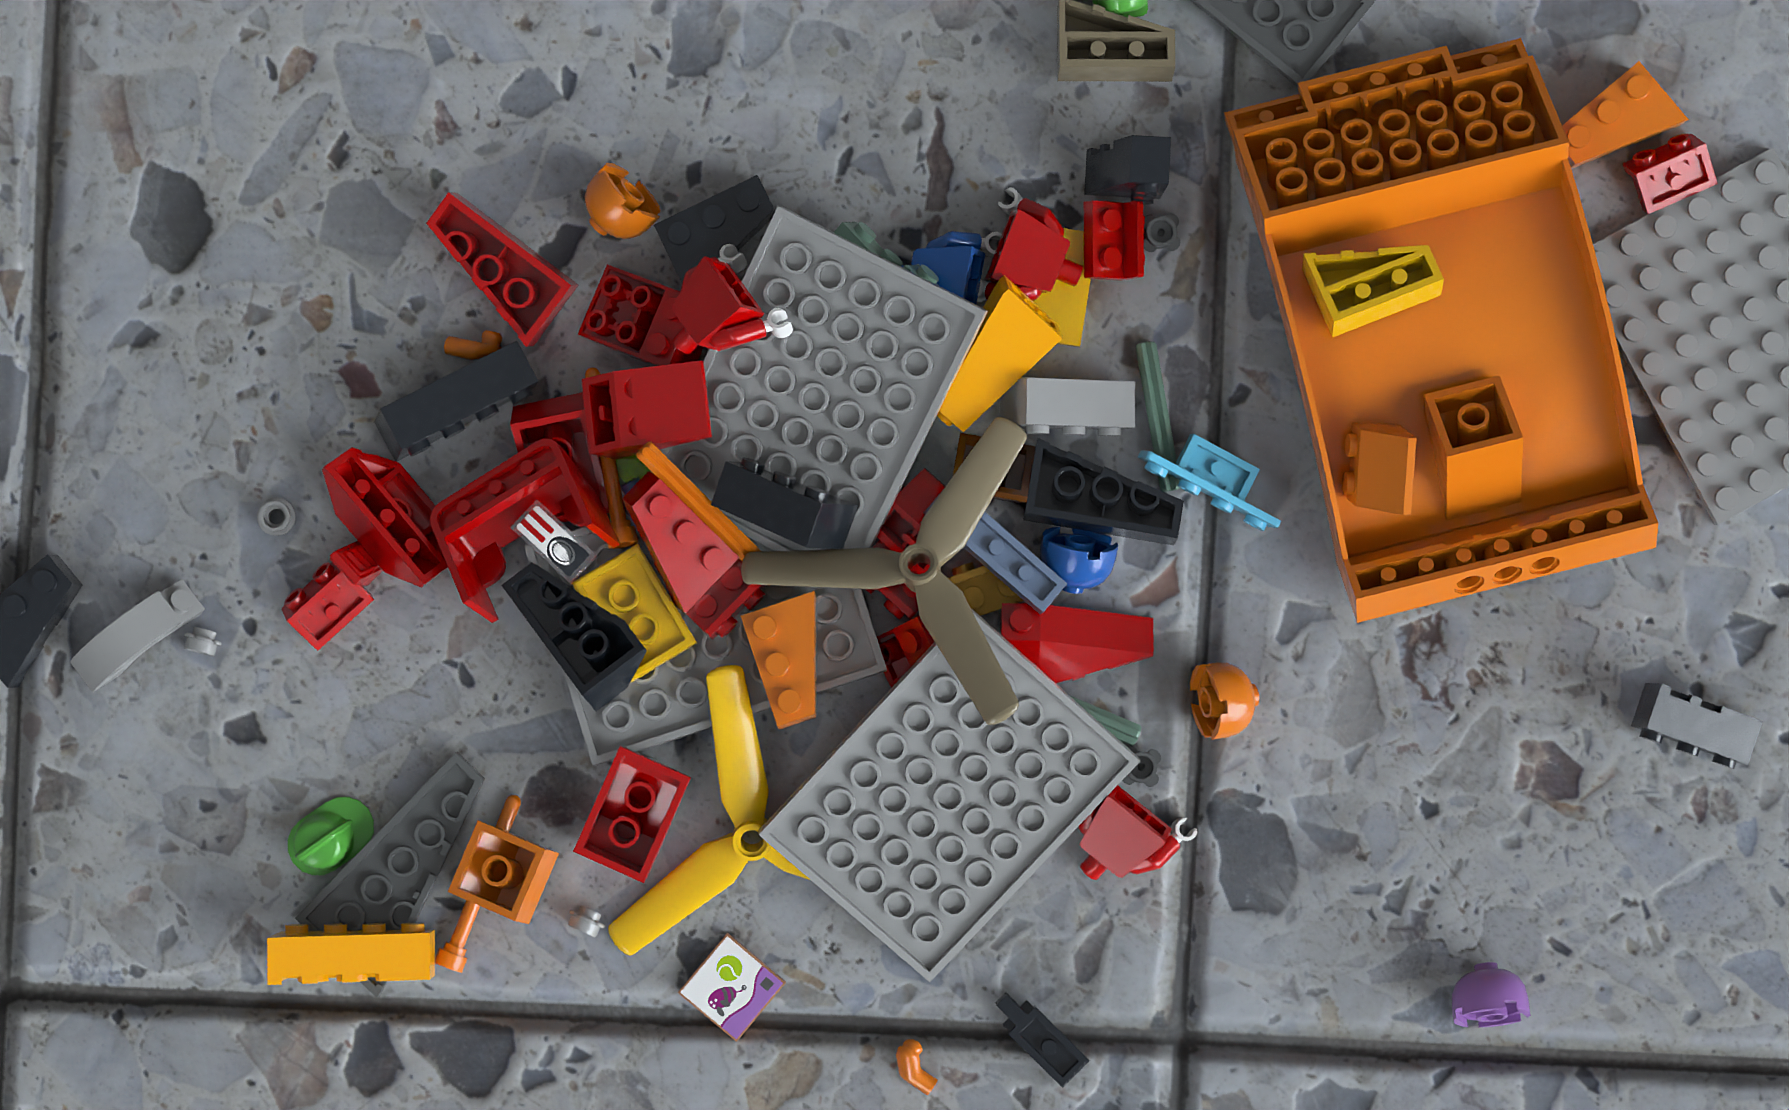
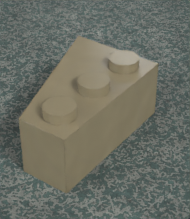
[1057,0,1176,82]

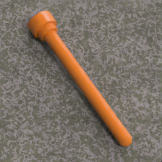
[585,367,638,549]
[435,795,521,973]

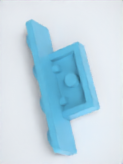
[1138,434,1281,531]

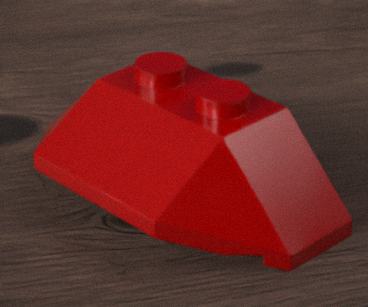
[322,447,448,588]

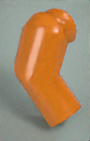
[444,330,503,360]
[896,1039,938,1096]

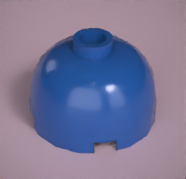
[1040,527,1118,594]

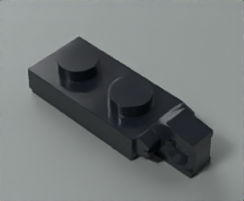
[995,992,1090,1088]

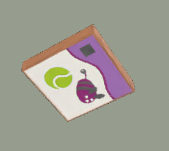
[678,933,786,1042]

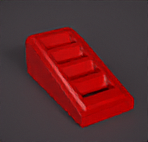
[330,541,383,586]

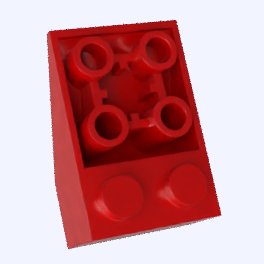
[578,264,703,366]
[582,361,712,459]

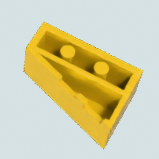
[1302,245,1444,337]

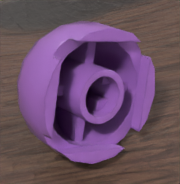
[1452,962,1531,1027]

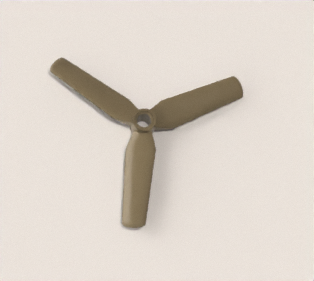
[741,417,1027,725]

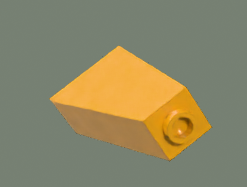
[937,275,1062,432]

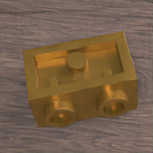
[948,562,1024,616]

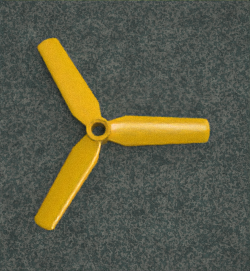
[608,665,810,956]

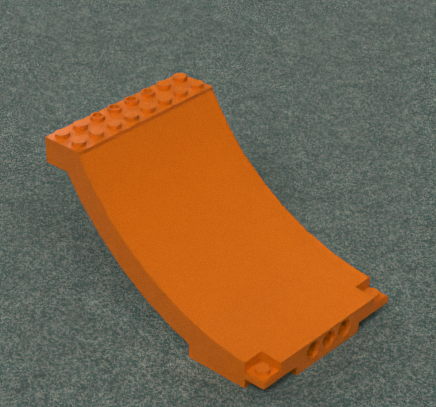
[1224,38,1658,623]

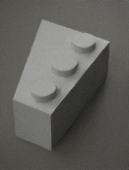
[1000,377,1135,436]

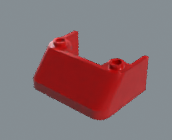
[430,438,620,623]

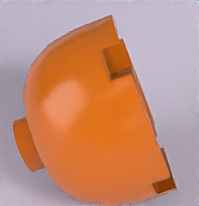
[585,163,661,239]
[1190,662,1259,740]

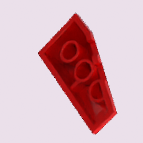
[1000,603,1154,683]

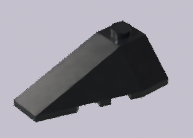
[501,562,647,711]

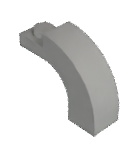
[70,579,205,692]

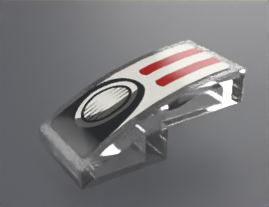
[510,500,597,584]

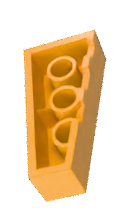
[267,923,435,985]

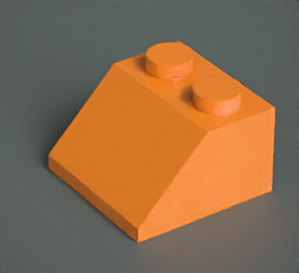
[1342,423,1416,515]
[448,820,559,924]

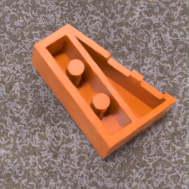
[1562,61,1689,169]
[741,591,816,730]

